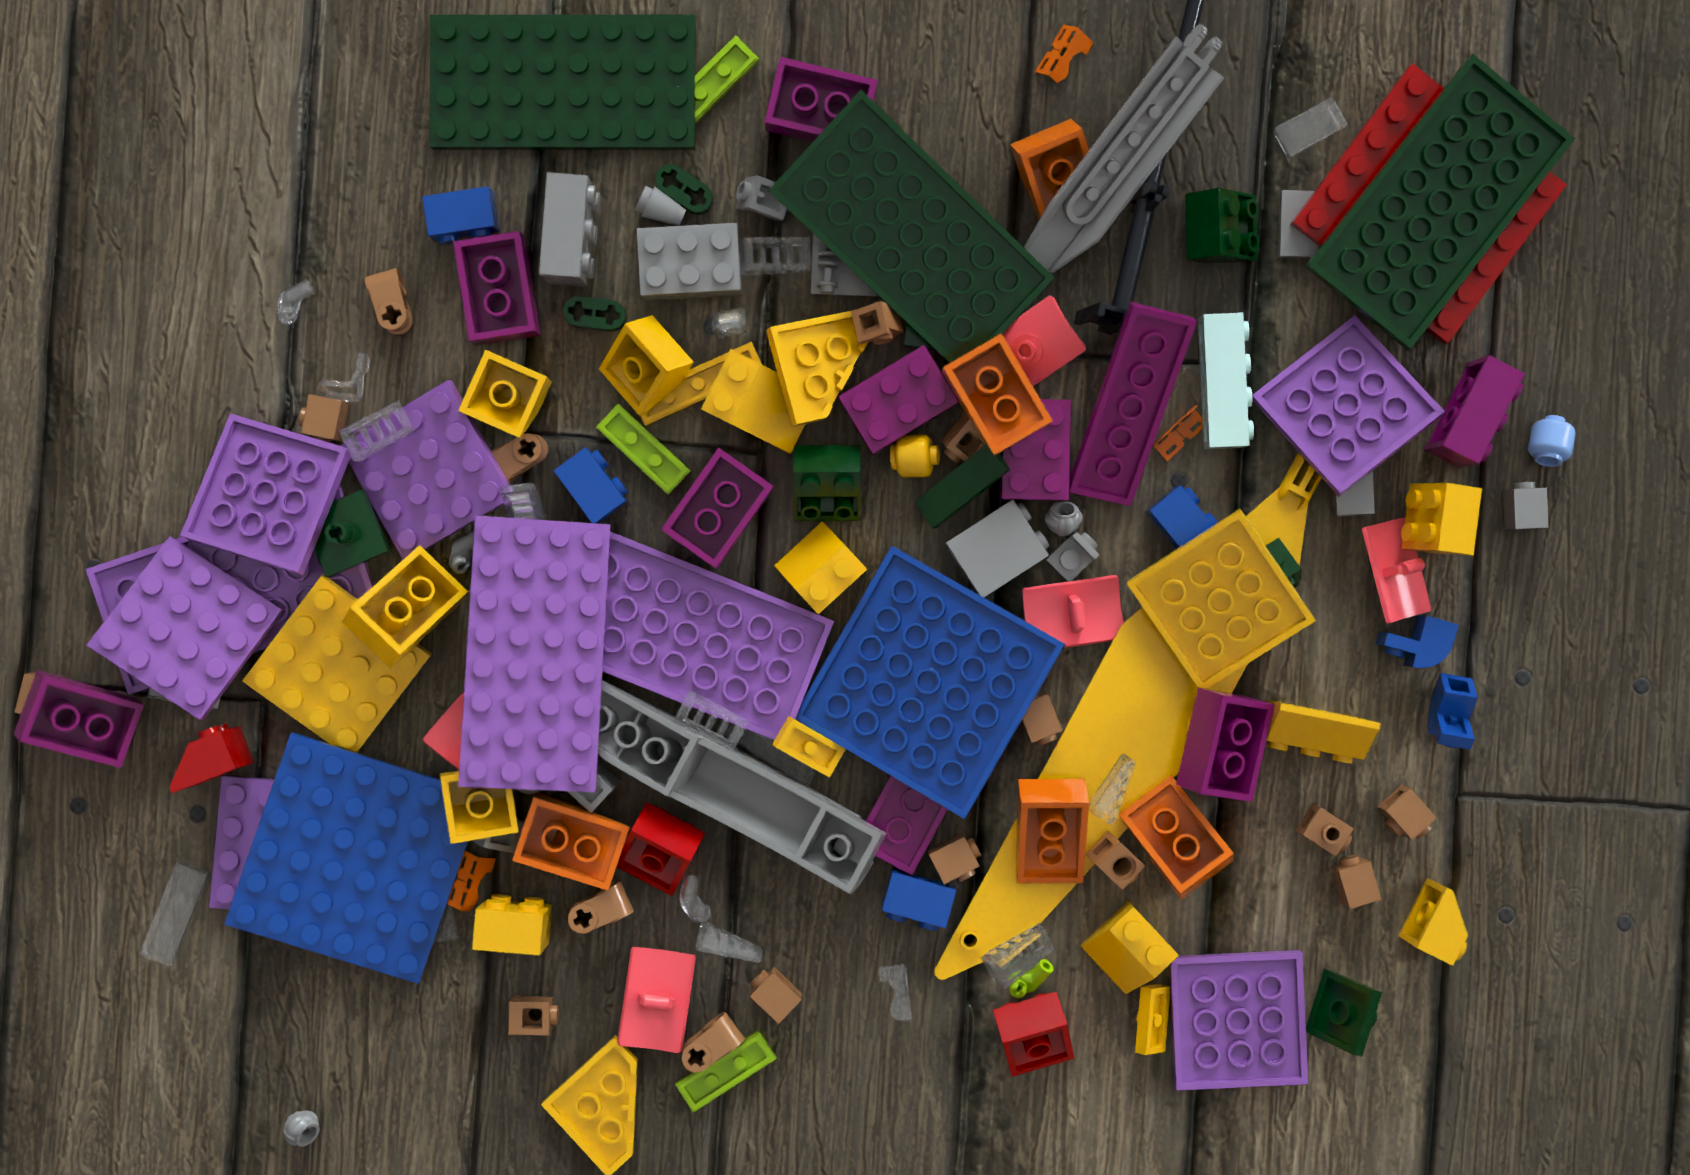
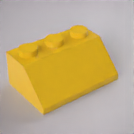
[1266,700,1381,764]

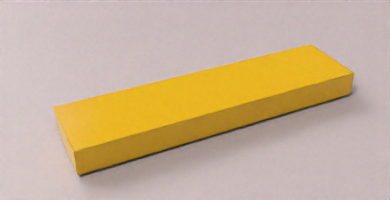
[641,342,762,426]

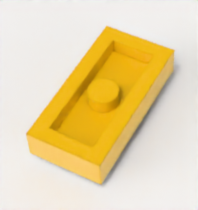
[772,716,846,778]
[1135,984,1170,1055]

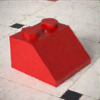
[169,723,254,793]
[616,802,705,896]
[993,991,1075,1077]

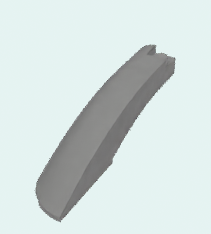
[598,680,887,894]

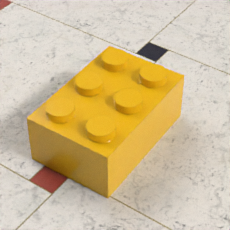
[342,545,468,669]

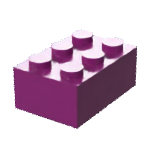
[765,57,878,142]
[453,231,541,346]
[838,345,959,456]
[1424,355,1525,468]
[999,399,1071,501]
[661,448,774,569]
[14,670,144,768]
[1176,688,1275,802]

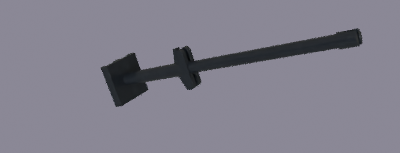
[1074,0,1204,335]

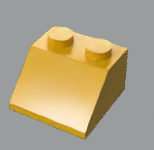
[599,315,694,416]
[458,350,552,439]
[774,521,867,614]
[440,771,519,844]
[1398,878,1468,966]
[1080,901,1179,994]

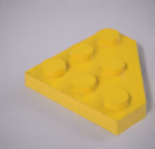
[766,310,868,427]
[541,1035,638,1175]

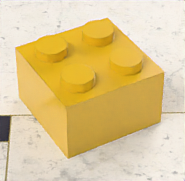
[1401,483,1482,555]
[472,894,553,955]

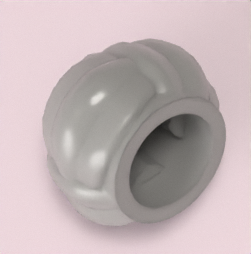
[1045,501,1083,536]
[283,1110,320,1147]

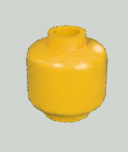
[890,434,940,478]

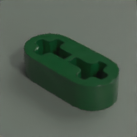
[655,164,713,215]
[563,296,627,332]

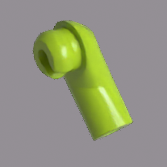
[1008,959,1054,998]

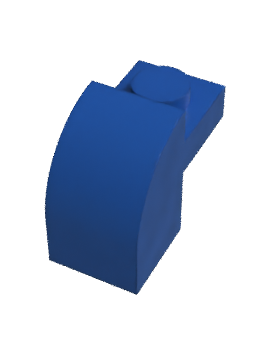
[1376,615,1459,668]
[1427,673,1478,750]

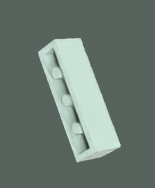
[1197,313,1254,450]

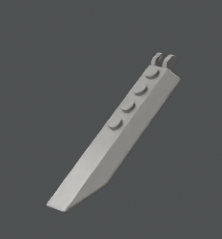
[1024,24,1224,274]

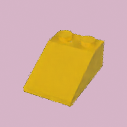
[701,349,805,454]

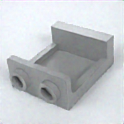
[944,500,1049,598]

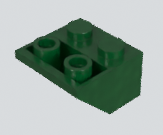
[1185,187,1260,263]
[793,445,861,521]

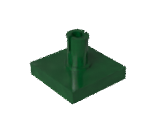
[314,490,390,577]
[1306,969,1382,1056]

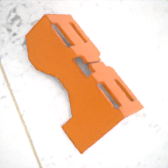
[1035,25,1094,83]
[1153,405,1203,462]
[447,851,496,911]

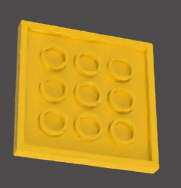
[1127,509,1316,689]
[242,574,432,753]

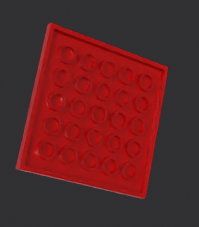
[1290,63,1566,344]

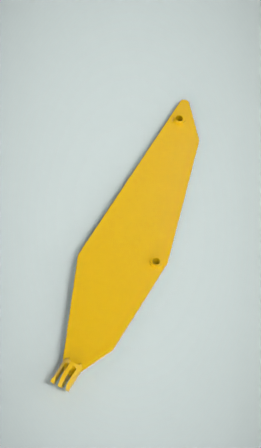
[934,452,1321,980]

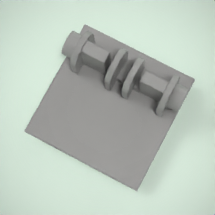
[811,234,877,297]

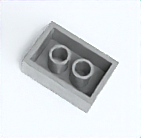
[539,172,600,287]
[637,223,743,301]

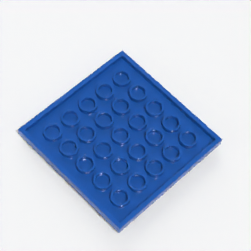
[795,546,1066,819]
[224,732,468,984]

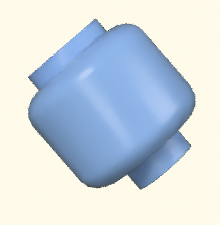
[1528,415,1576,467]

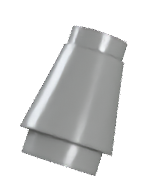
[635,186,686,226]

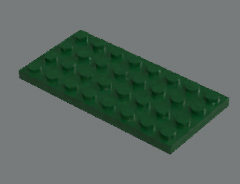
[430,14,696,150]
[1304,54,1575,350]
[768,90,1055,363]

